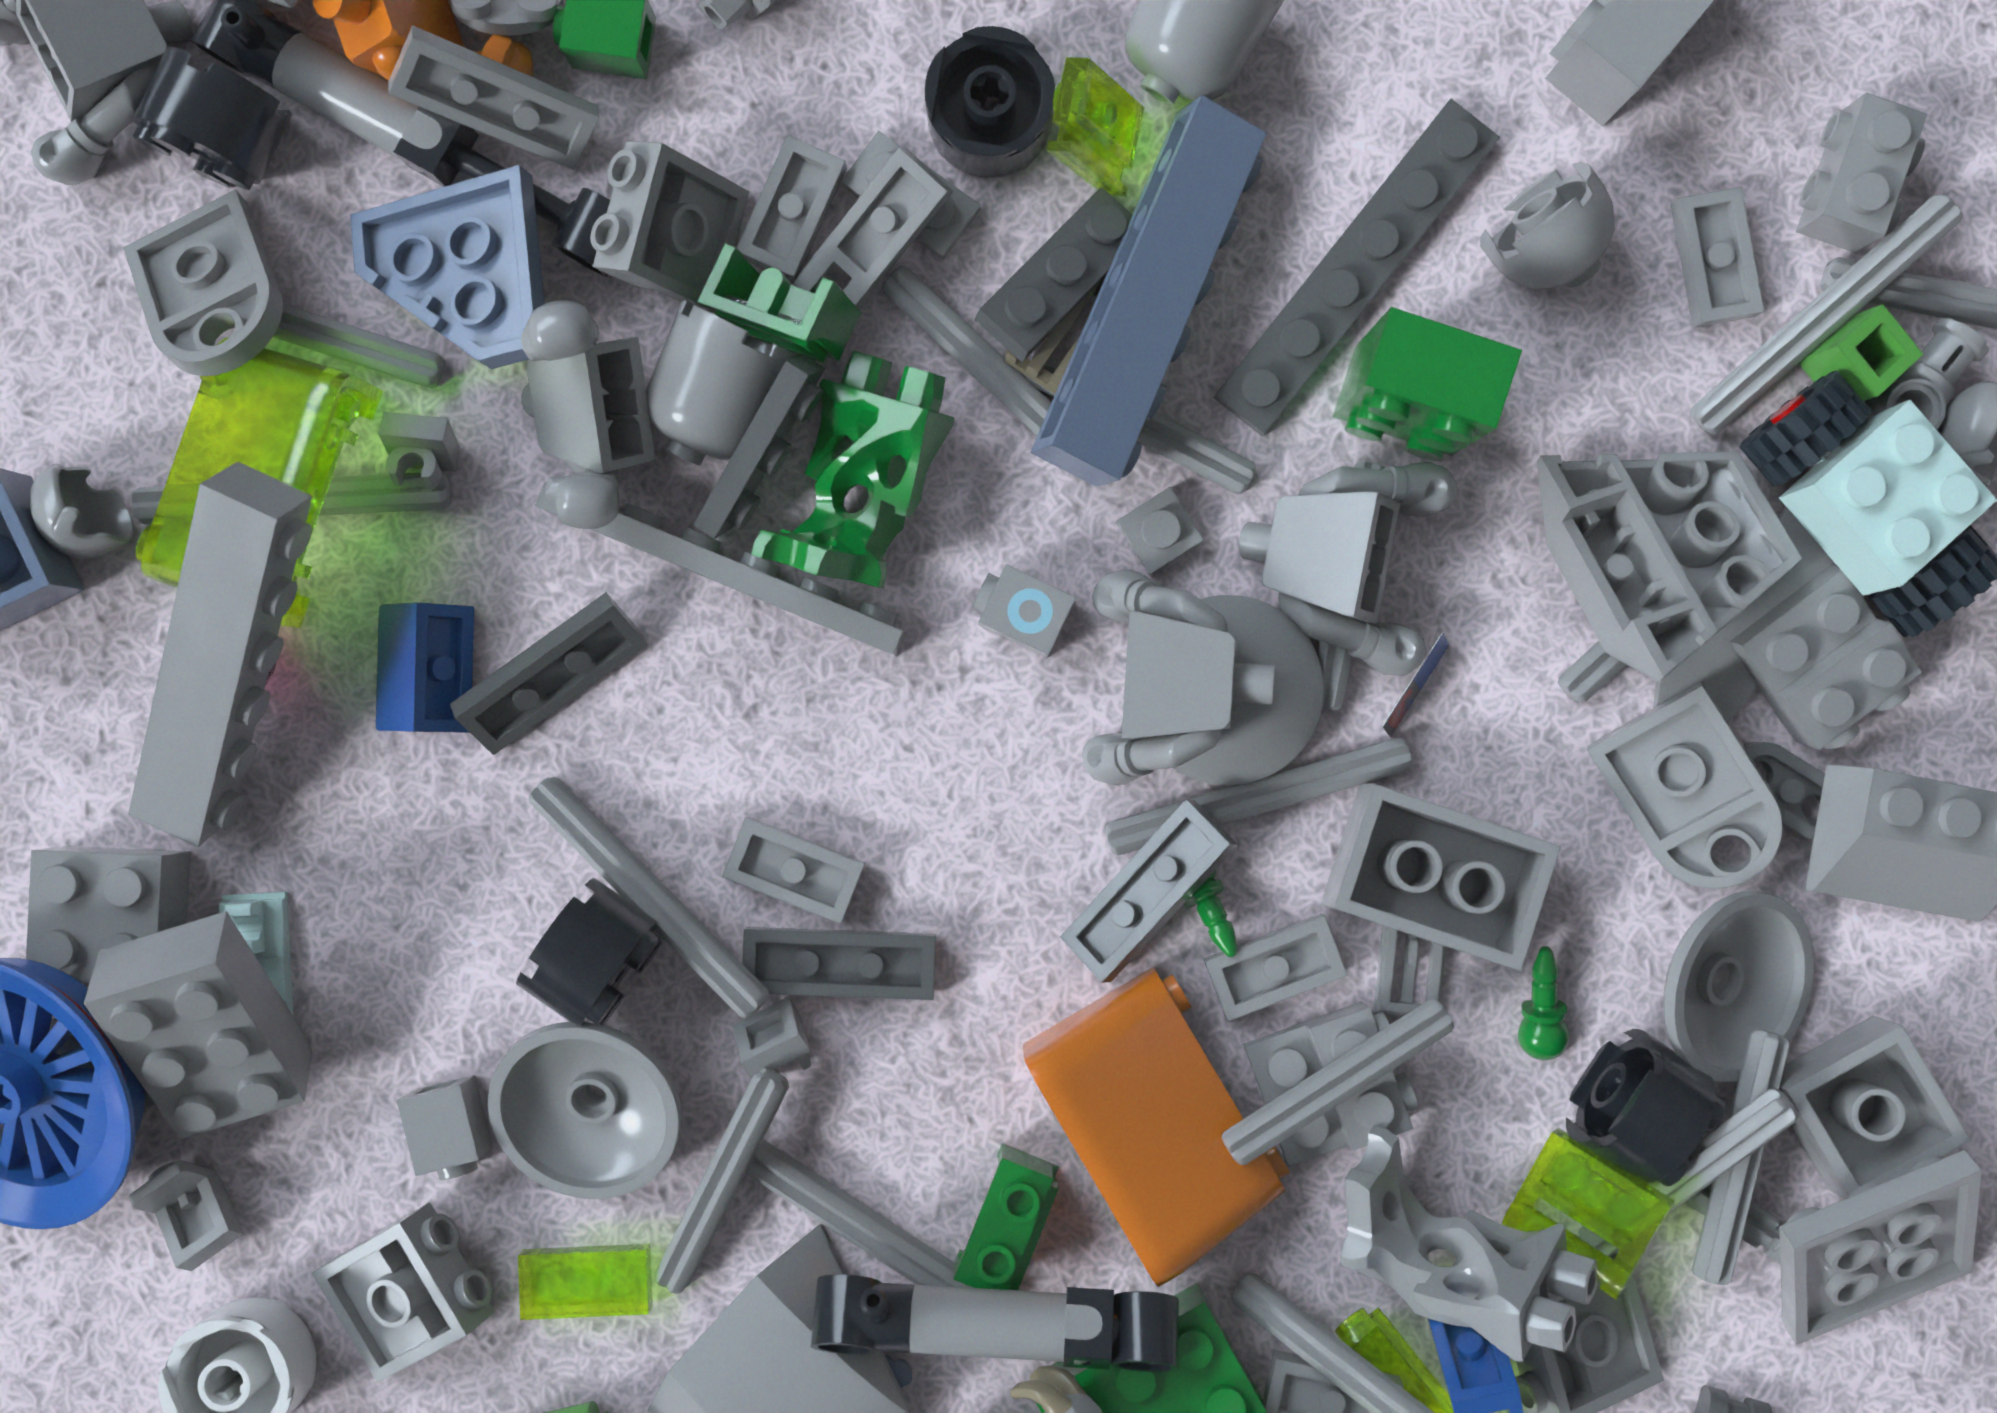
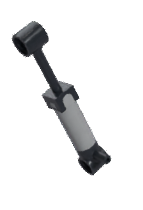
[190,0,610,277]

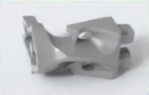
[1340,1126,1598,1362]

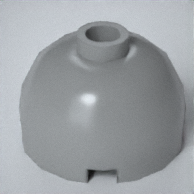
[1480,162,1615,290]

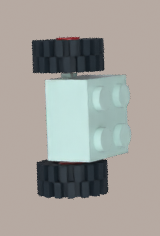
[1739,370,1997,638]

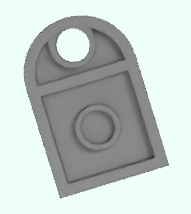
[123,189,283,376]
[1587,681,1782,889]

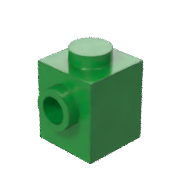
[553,0,656,80]

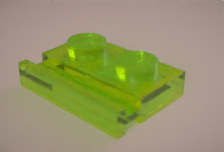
[1046,57,1145,196]

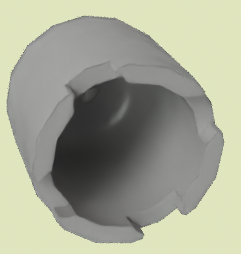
[1125,0,1284,105]
[646,300,798,466]

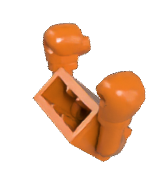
[312,0,534,81]

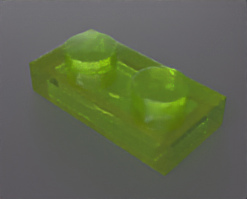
[518,1244,653,1320]

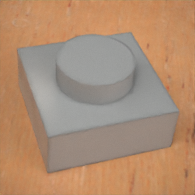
[1116,487,1204,575]

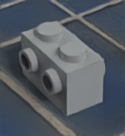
[1796,92,1928,253]

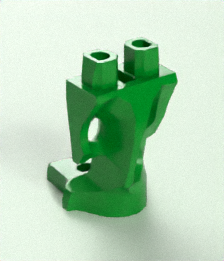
[751,350,954,588]

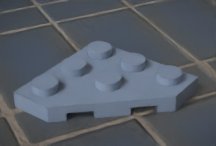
[350,165,545,369]

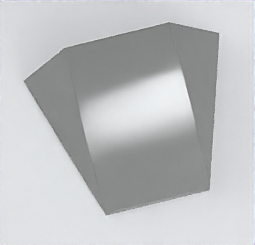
[1537,451,1802,682]
[647,1224,911,1413]

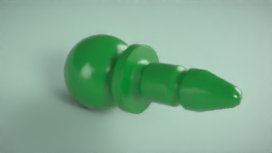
[1184,870,1237,957]
[1518,946,1570,1061]

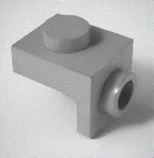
[129,1160,244,1271]

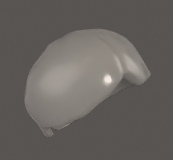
[1937,381,1997,486]
[28,464,134,559]

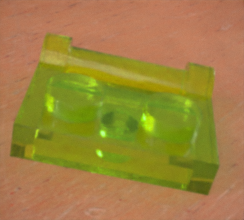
[1502,1127,1675,1300]

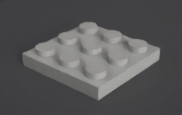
[1779,1150,1982,1345]

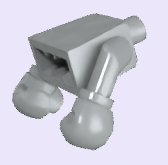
[0,0,193,186]
[521,300,656,529]
[1239,462,1457,676]
[1082,569,1275,786]

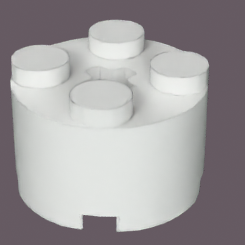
[158,1298,317,1413]

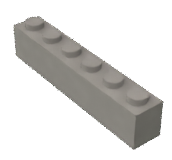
[128,462,312,847]

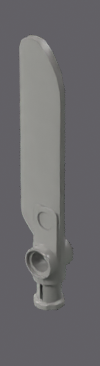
[1653,318,1989,722]

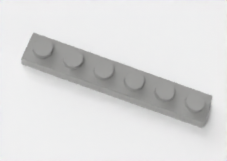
[535,482,906,656]

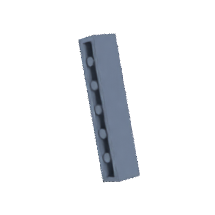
[1030,95,1267,487]

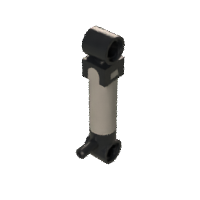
[811,1274,1179,1372]

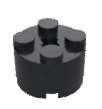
[924,26,1055,178]
[132,47,292,190]
[516,878,663,1026]
[1566,1029,1726,1187]

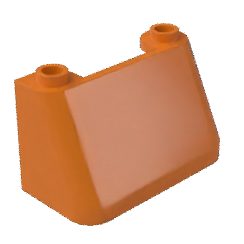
[1023,967,1290,1287]

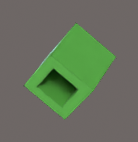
[1799,304,1923,400]

